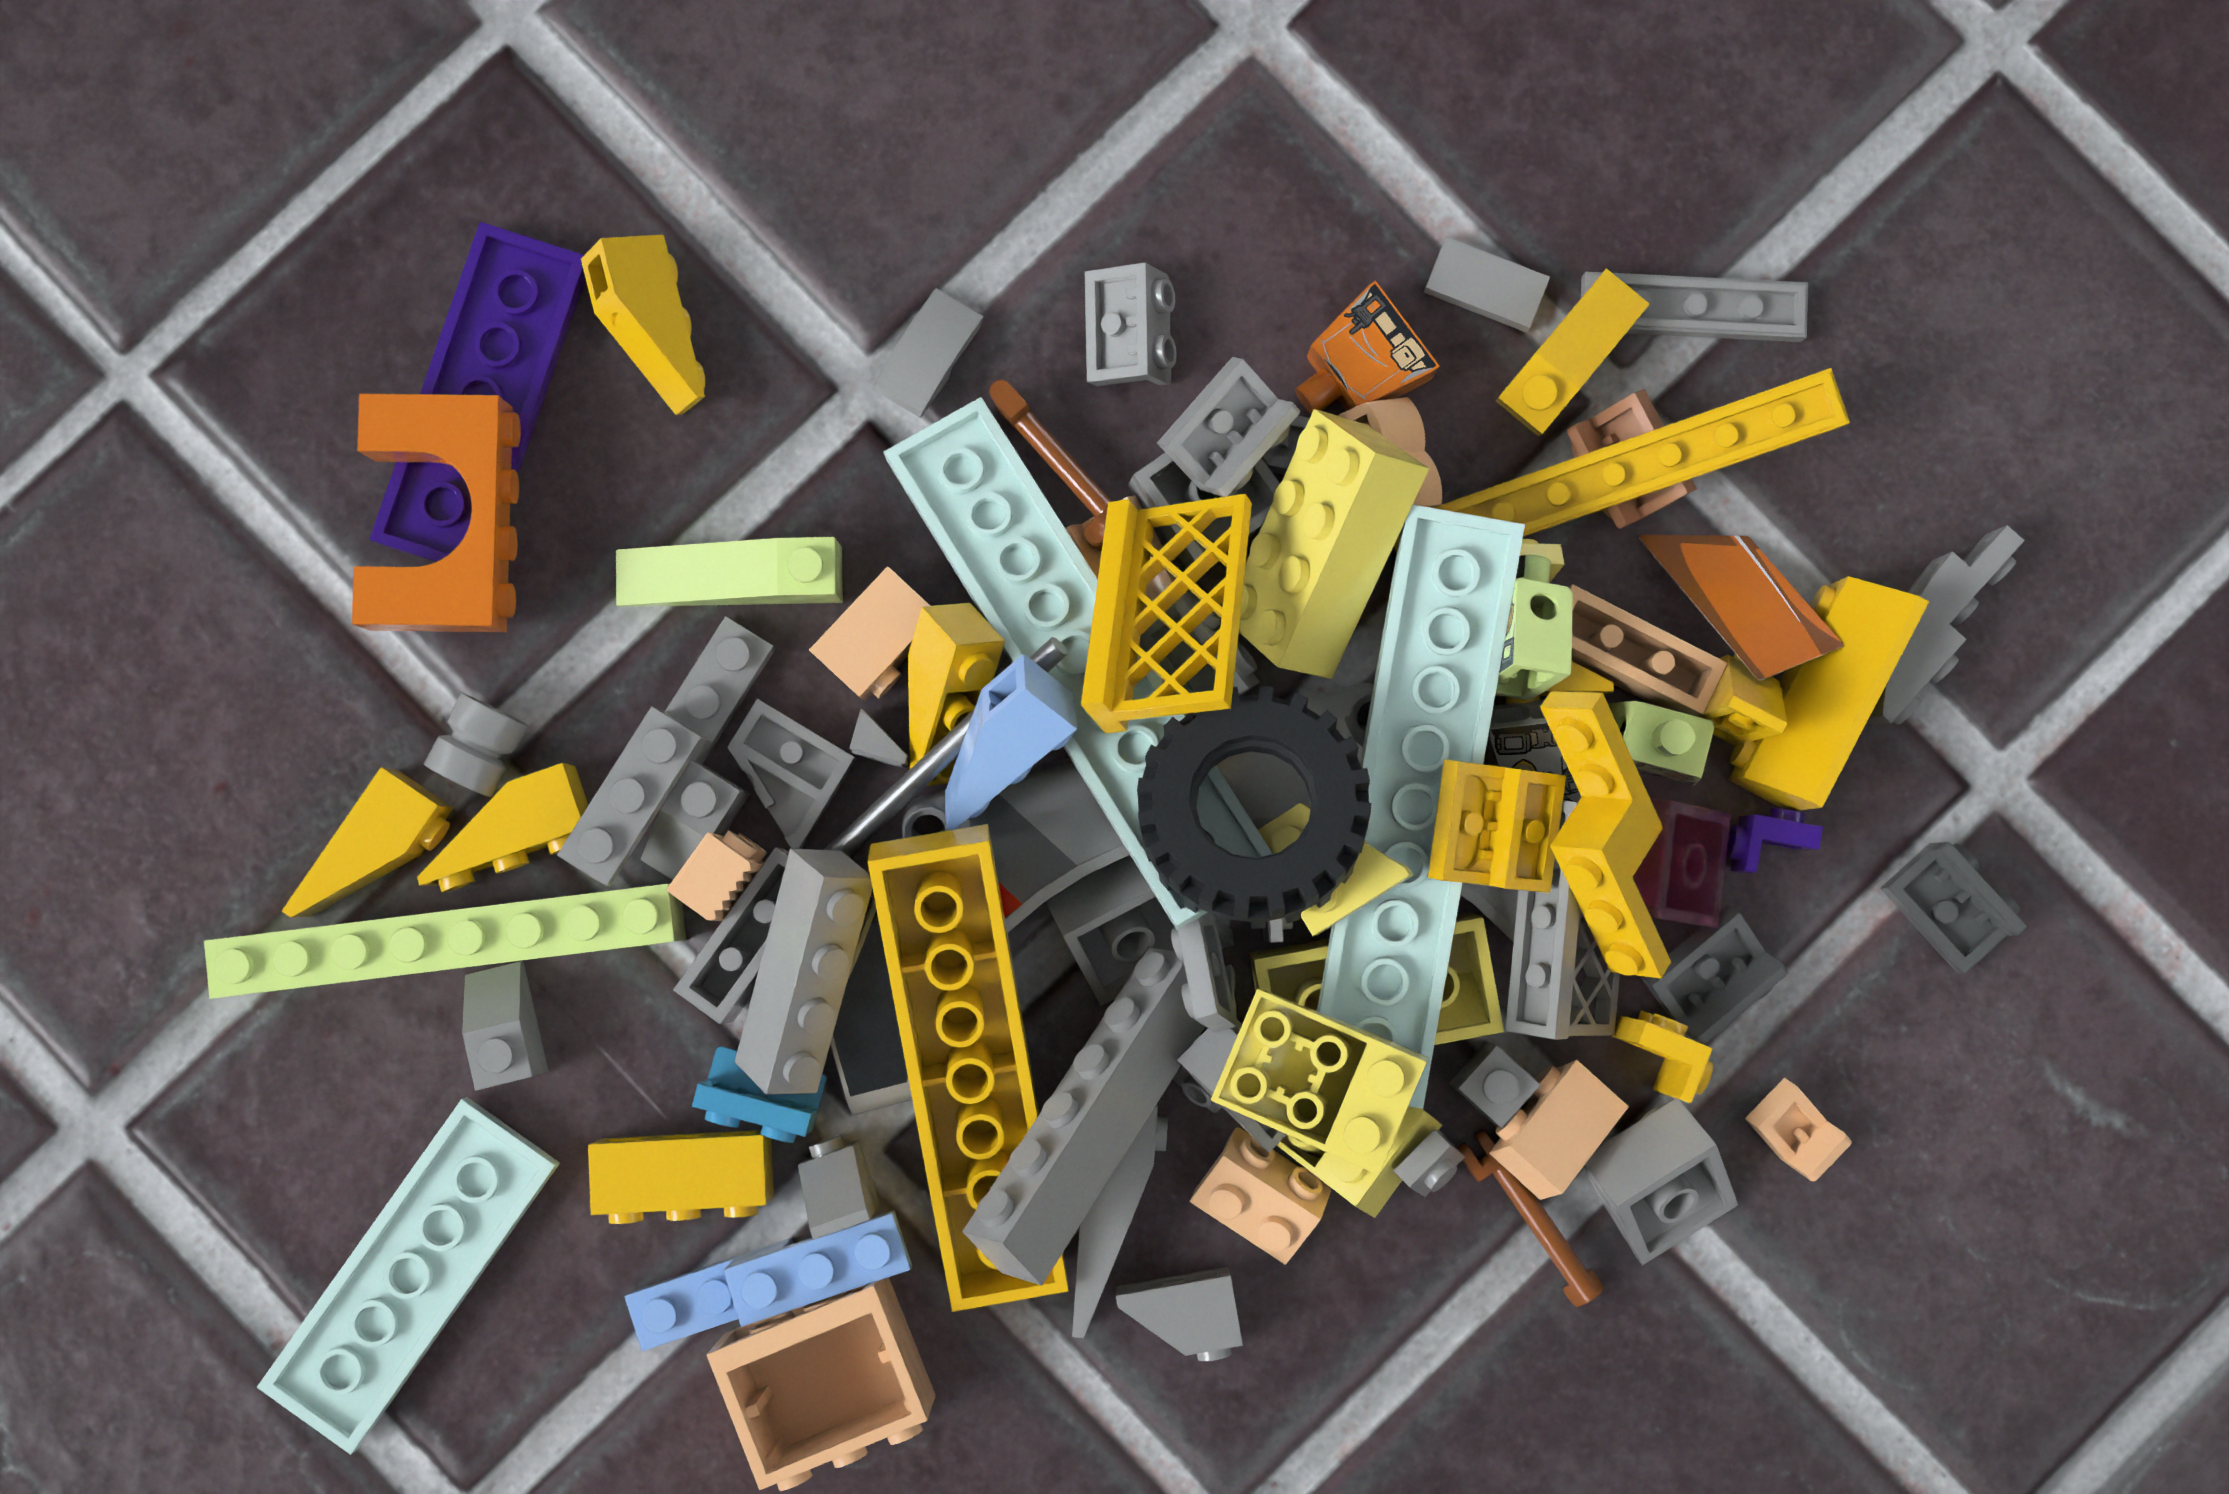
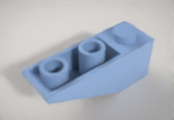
[945,654,1077,830]

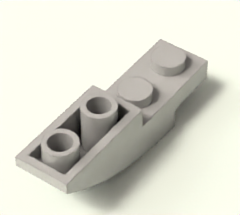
[1867,525,2025,728]

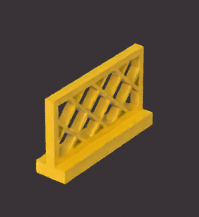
[1081,494,1252,733]

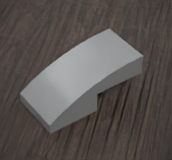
[873,288,984,418]

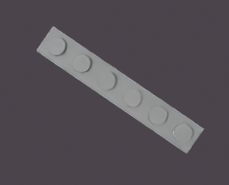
[962,948,1206,1285]

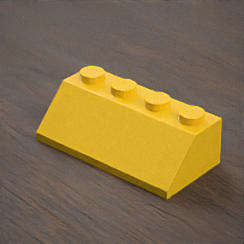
[1728,576,1930,811]

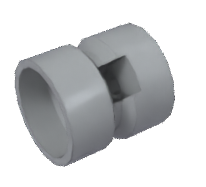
[424,692,529,797]

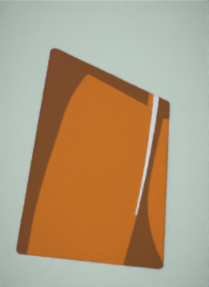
[1639,535,1843,680]

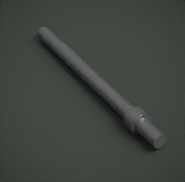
[824,637,1068,857]

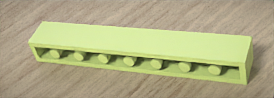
[204,884,686,999]

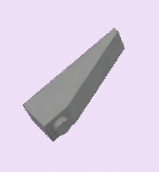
[1072,1104,1168,1338]

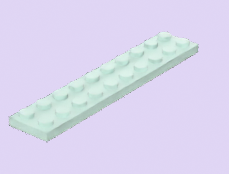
[884,397,1273,931]
[1317,505,1525,1109]

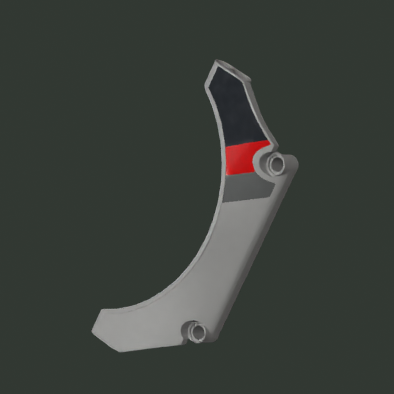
[830,683,1518,1115]

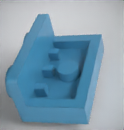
[692,1046,827,1143]

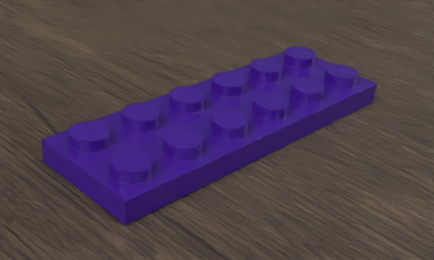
[369,222,586,562]

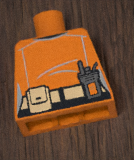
[1295,280,1440,414]

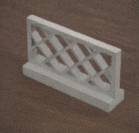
[1505,801,1620,1040]

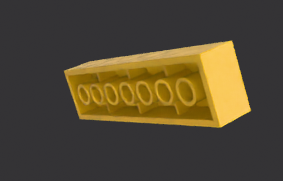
[868,824,1068,1312]

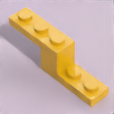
[1540,691,1671,979]

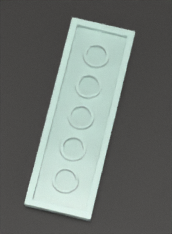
[257,1097,560,1455]

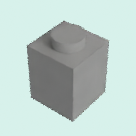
[1449,1041,1540,1128]

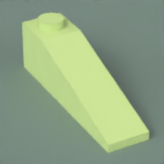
[616,537,843,607]

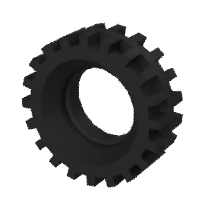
[1137,686,1372,929]

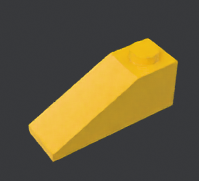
[1495,268,1650,437]
[1697,653,1787,745]
[282,767,454,918]

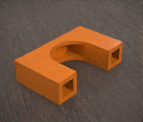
[352,394,521,632]

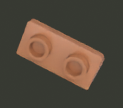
[1567,389,1697,529]

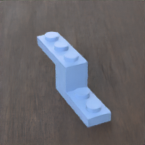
[624,1210,912,1351]

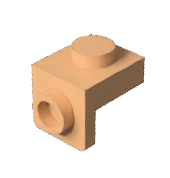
[1745,1078,1852,1181]

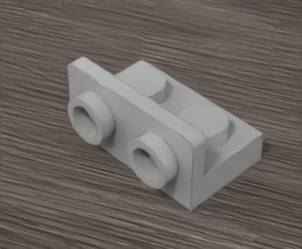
[1085,262,1176,386]

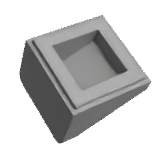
[849,709,910,769]

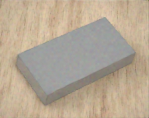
[1423,237,1550,333]

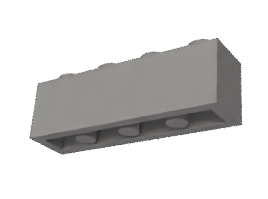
[735,848,873,1095]

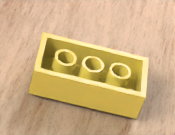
[1239,409,1430,679]

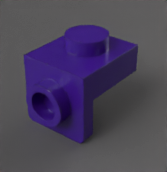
[1726,808,1823,874]

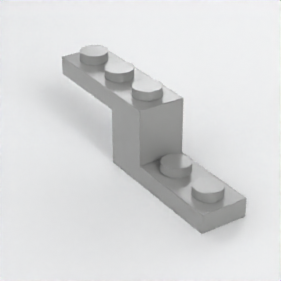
[557,616,776,886]

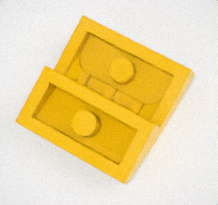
[1428,759,1566,893]

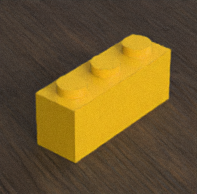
[588,1130,774,1224]

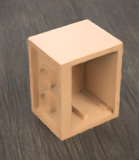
[707,1277,936,1491]

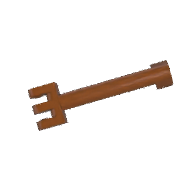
[989,380,1112,551]
[1456,1124,1604,1307]

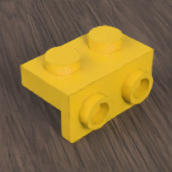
[1612,1011,1713,1103]

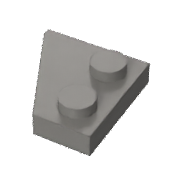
[728,699,857,849]
[1171,912,1237,1032]

